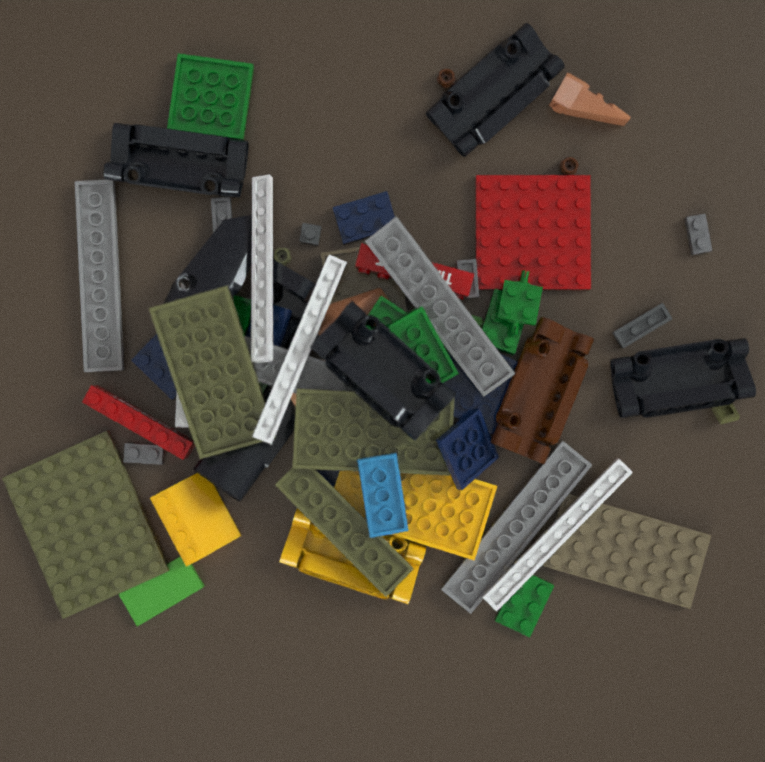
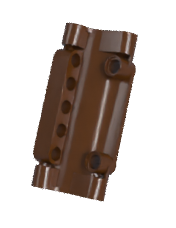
[490,317,594,464]

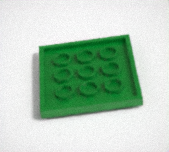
[167,53,254,140]

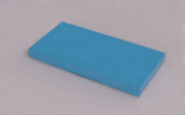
[357,452,409,538]

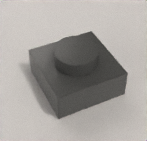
[299,223,322,246]

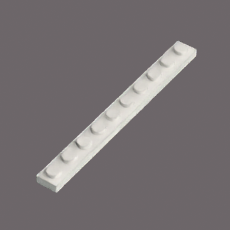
[251,174,273,363]
[253,255,347,444]
[482,458,633,611]

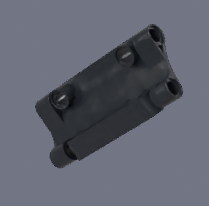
[425,23,565,157]

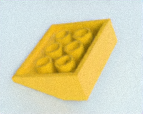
[150,473,241,567]

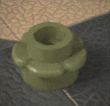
[273,248,292,266]

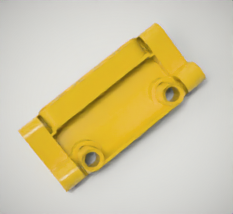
[279,508,426,604]

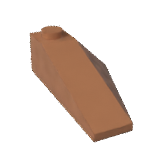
[549,73,631,126]
[318,288,391,335]

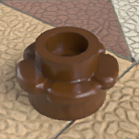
[437,69,456,88]
[560,157,579,175]

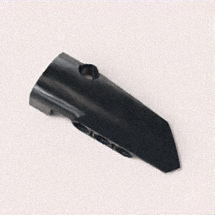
[163,215,252,304]
[263,259,316,396]
[193,391,296,502]

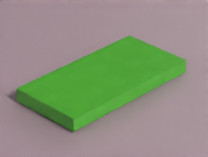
[118,556,204,627]

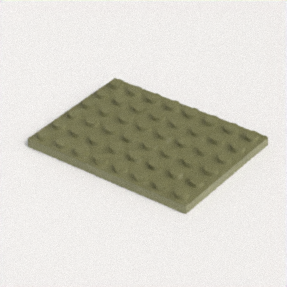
[2,431,169,619]

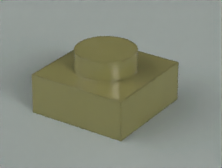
[712,403,740,425]

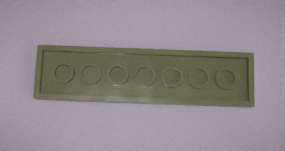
[275,468,414,597]

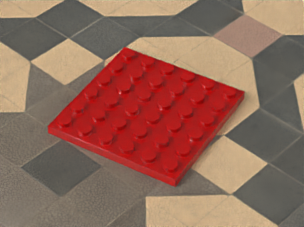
[475,175,591,290]

